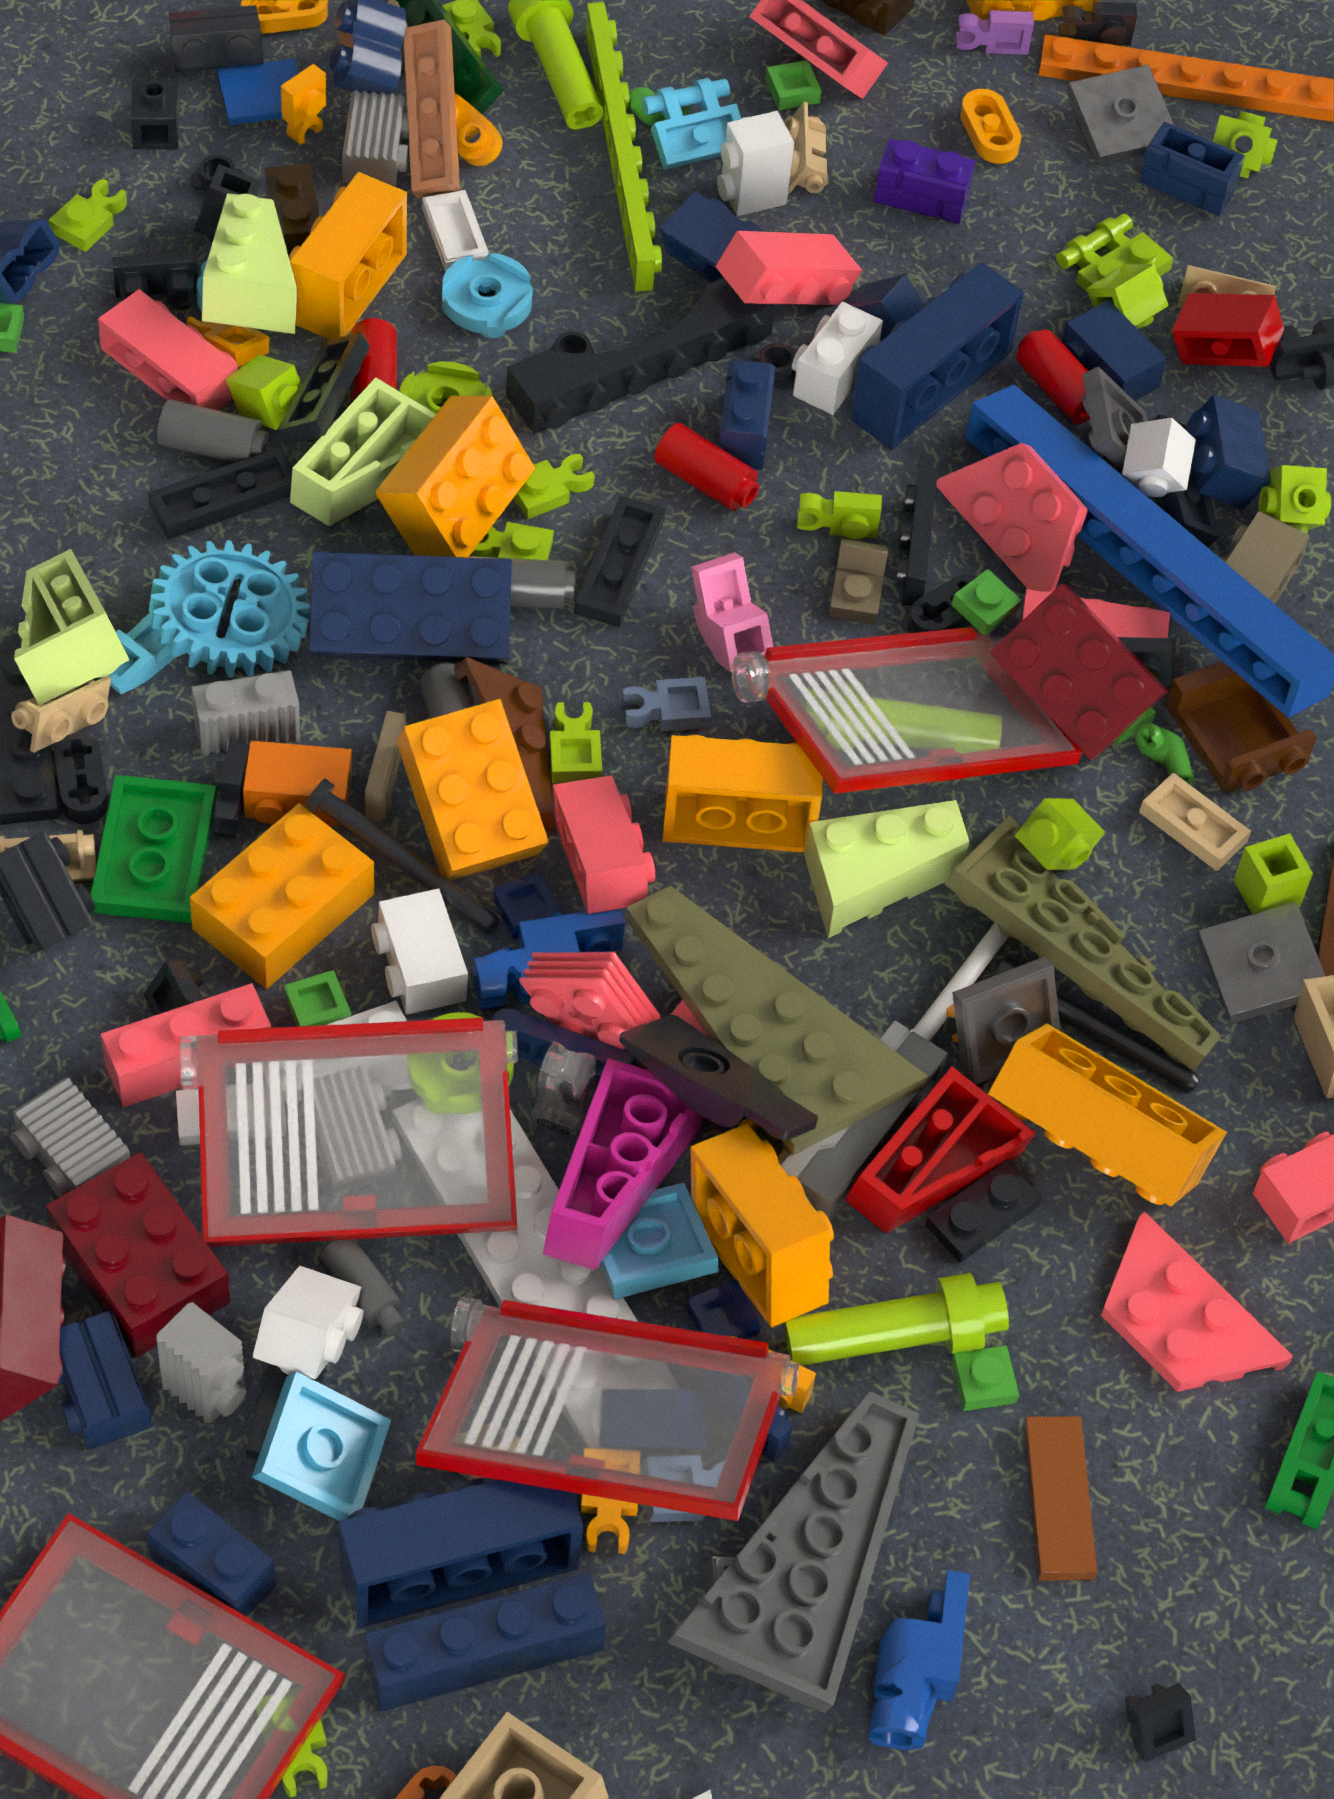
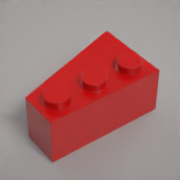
[845,1067,1036,1234]

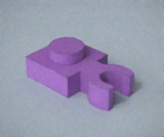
[955,10,1034,55]

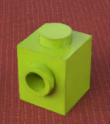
[1086,264,1169,329]
[225,354,301,430]
[1014,798,1106,870]
[1233,833,1313,915]

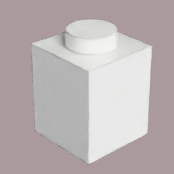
[1122,418,1196,497]

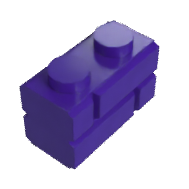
[874,138,976,224]

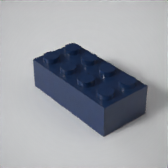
[850,262,1024,450]
[310,552,512,663]
[338,1462,583,1629]

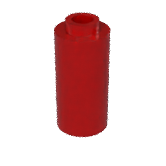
[350,318,397,405]
[1016,329,1090,425]
[654,422,760,511]

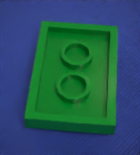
[91,775,217,923]

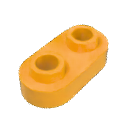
[241,0,328,34]
[960,89,1021,164]
[455,94,502,166]

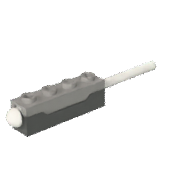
[778,923,1009,1223]

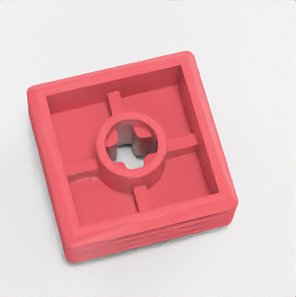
[519,952,661,1050]

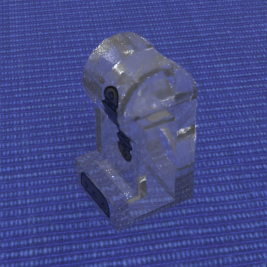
[531,1041,596,1138]

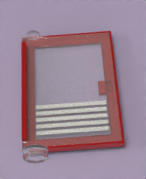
[731,627,1082,794]
[180,1018,518,1247]
[416,1297,799,1521]
[0,1513,346,1799]

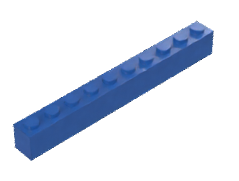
[965,385,1334,718]

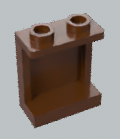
[1166,661,1317,794]

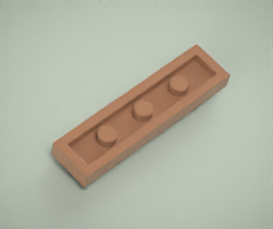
[404,19,460,199]

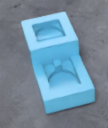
[101,613,176,694]

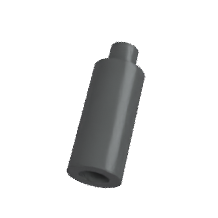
[320,1239,405,1336]

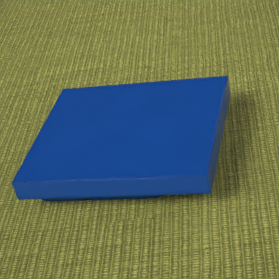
[217,59,299,125]

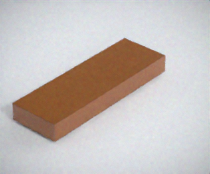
[1024,1416,1097,1580]

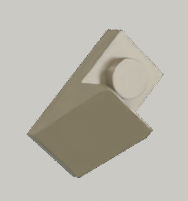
[828,538,889,625]

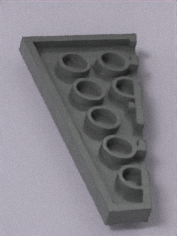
[667,1391,920,1713]

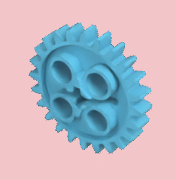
[149,540,310,678]

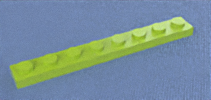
[585,2,662,292]

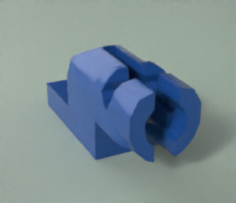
[472,909,625,1011]
[869,1570,970,1750]

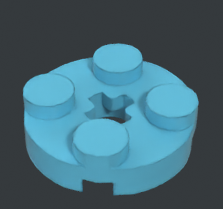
[442,253,533,338]

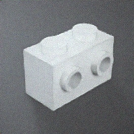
[717,111,794,216]
[792,301,883,415]
[371,889,468,1015]
[253,1266,364,1379]

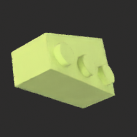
[202,193,297,334]
[290,378,436,526]
[14,549,130,706]
[804,800,969,938]

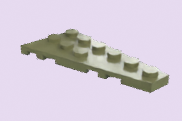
[945,815,1221,1071]
[625,886,929,1156]

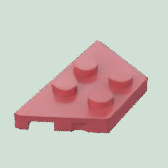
[936,443,1088,592]
[1101,1212,1293,1392]

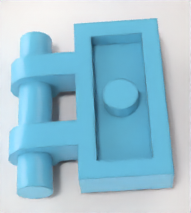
[642,78,741,170]

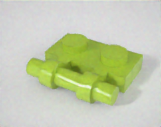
[1056,213,1174,293]

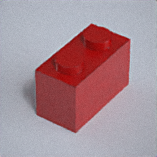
[1172,293,1284,367]

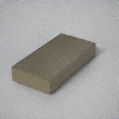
[365,711,406,822]

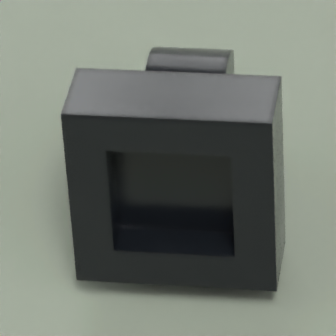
[143,960,209,1016]
[1125,1683,1196,1762]

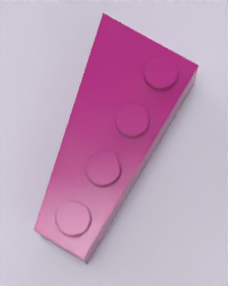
[543,1058,703,1270]

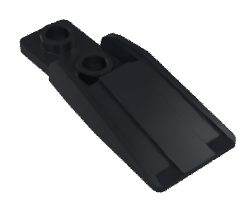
[619,1015,818,1140]

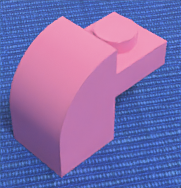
[691,552,773,673]

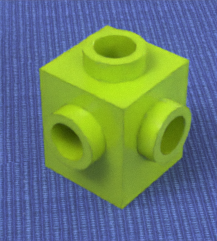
[1213,111,1278,178]
[1258,465,1331,534]

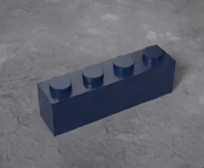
[364,1572,606,1712]

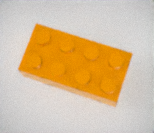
[988,1023,1227,1206]

